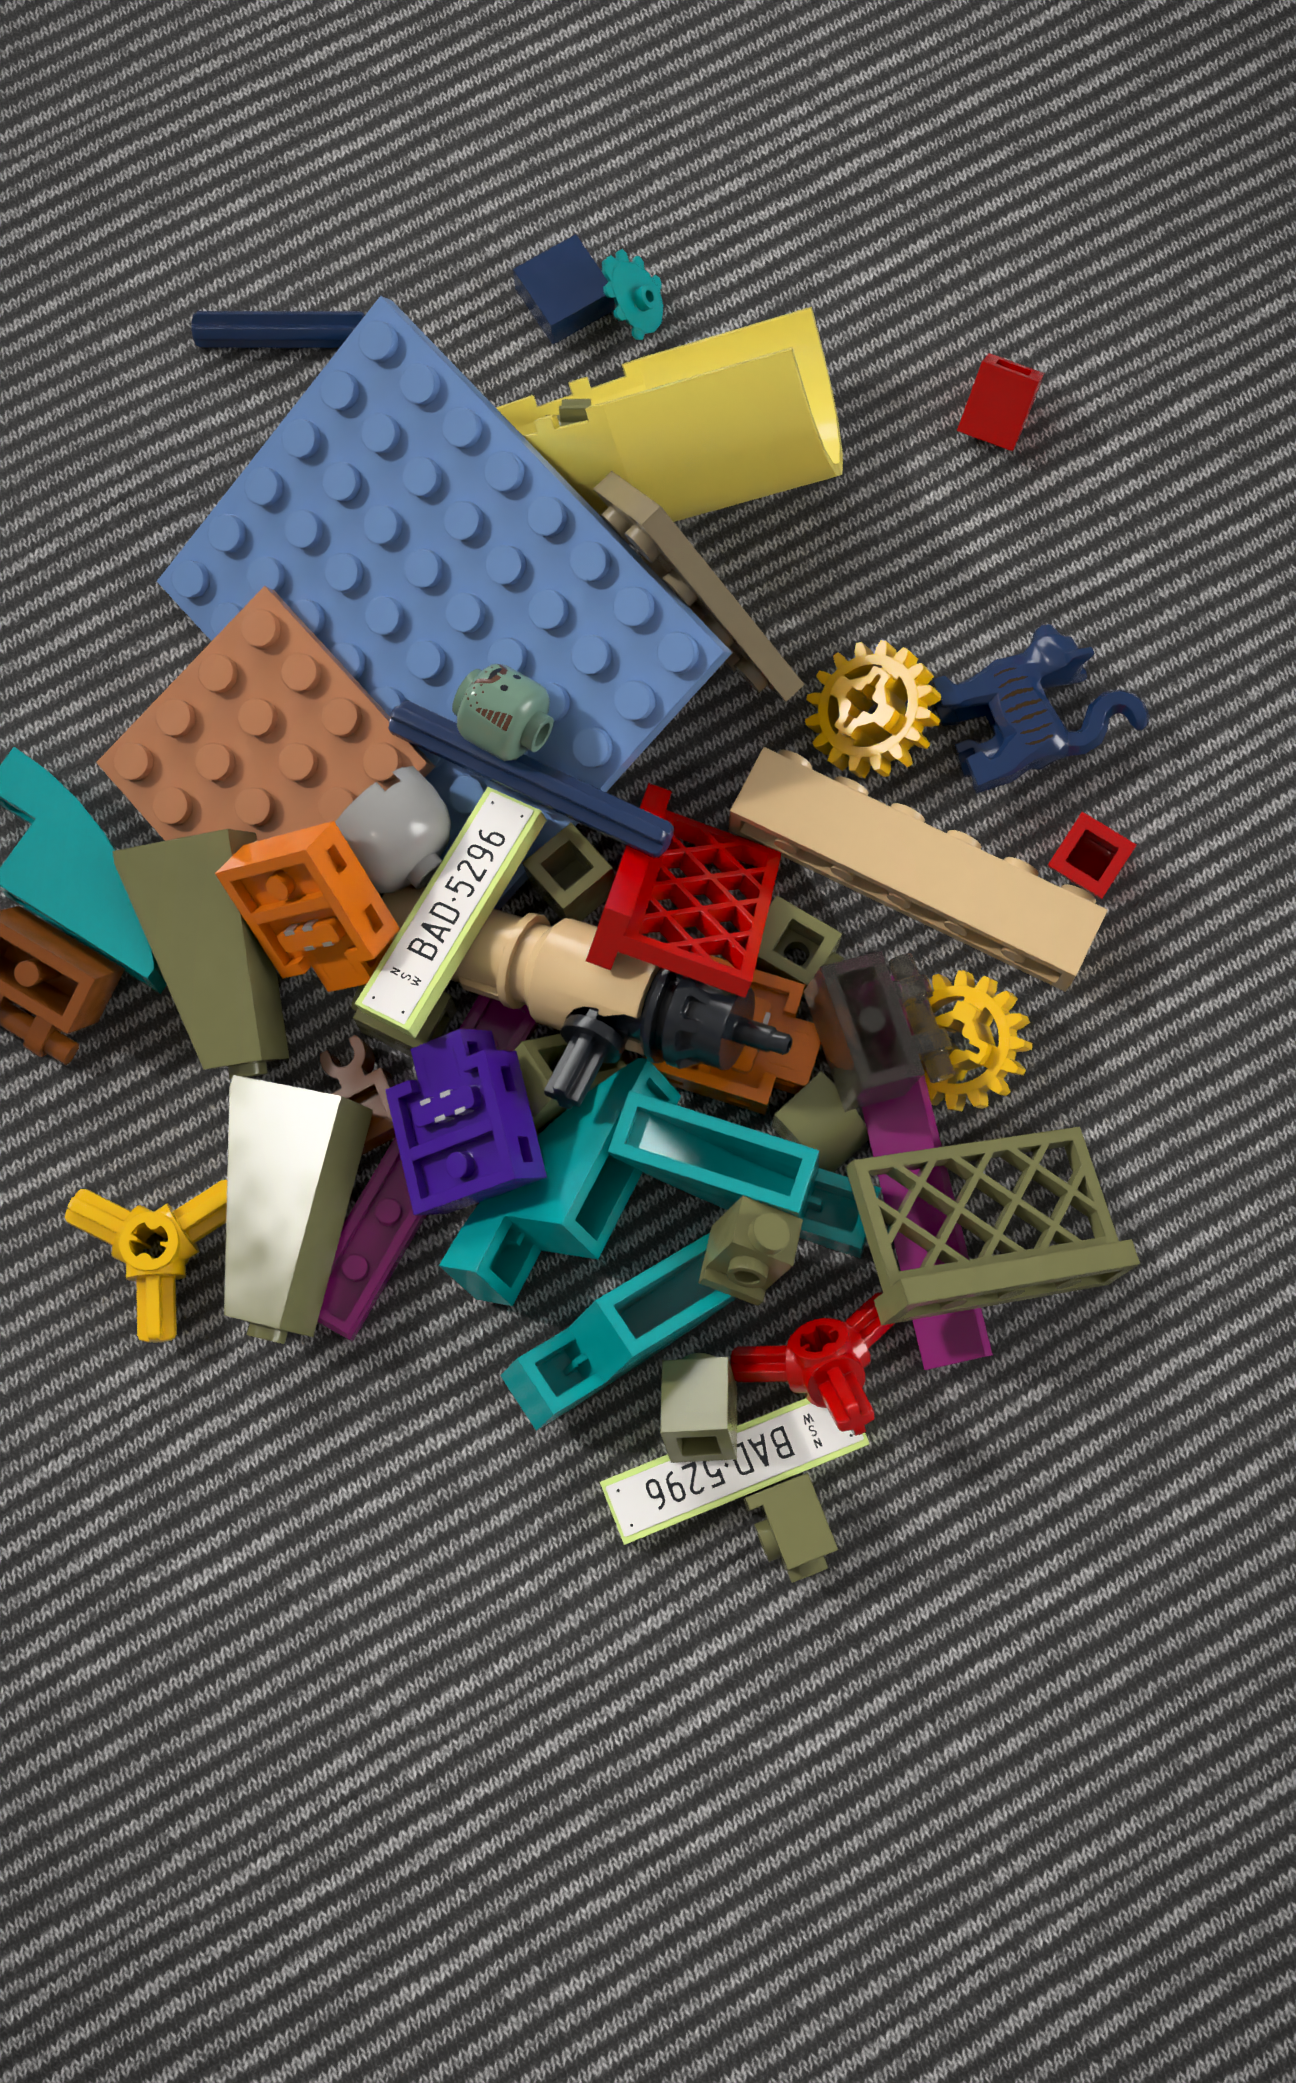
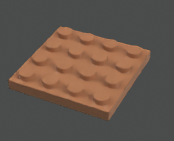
[96,586,436,841]

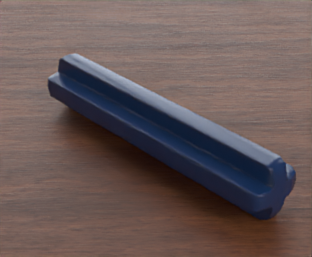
[191,311,365,348]

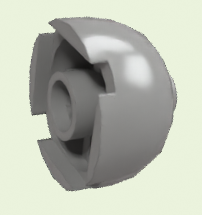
[335,766,451,894]

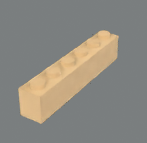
[729,747,1108,992]

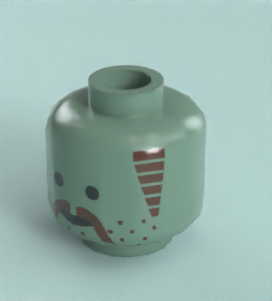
[452,664,554,761]

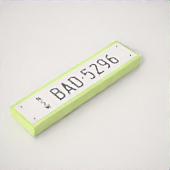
[355,787,547,1038]
[600,1398,870,1545]

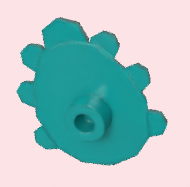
[602,249,664,340]

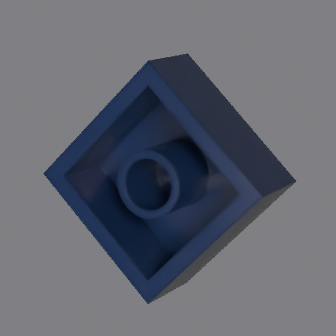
[513,234,615,345]

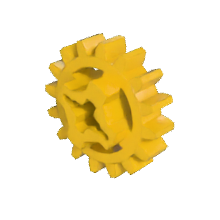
[805,640,941,778]
[908,970,1032,1112]

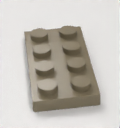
[593,471,805,702]

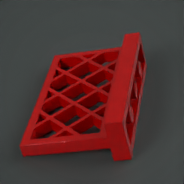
[586,783,782,998]

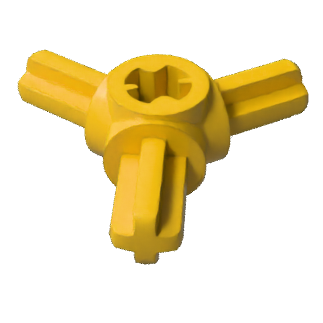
[65,1180,227,1343]

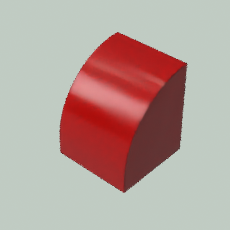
[957,353,1045,451]
[1047,812,1137,900]

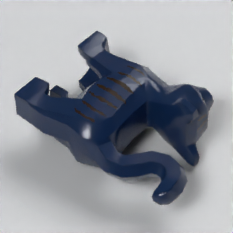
[931,624,1149,794]

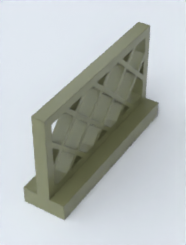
[845,1127,1140,1325]

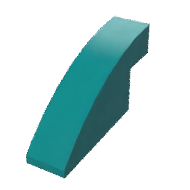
[0,747,167,994]
[439,1058,681,1306]
[608,1090,881,1258]
[500,1233,737,1431]

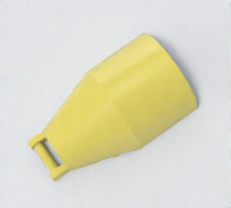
[496,307,843,522]

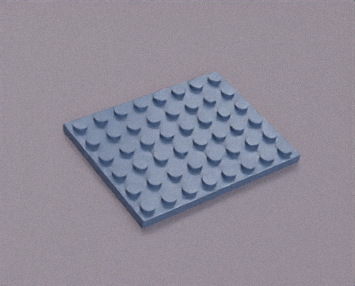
[157,296,733,910]

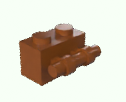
[0,906,125,1065]

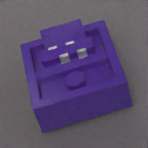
[385,1029,547,1215]

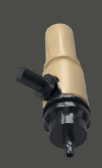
[382,884,792,1110]

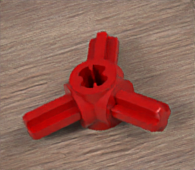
[731,1292,895,1436]

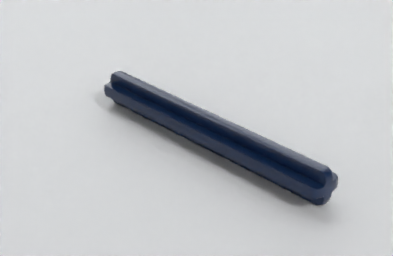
[388,701,674,858]

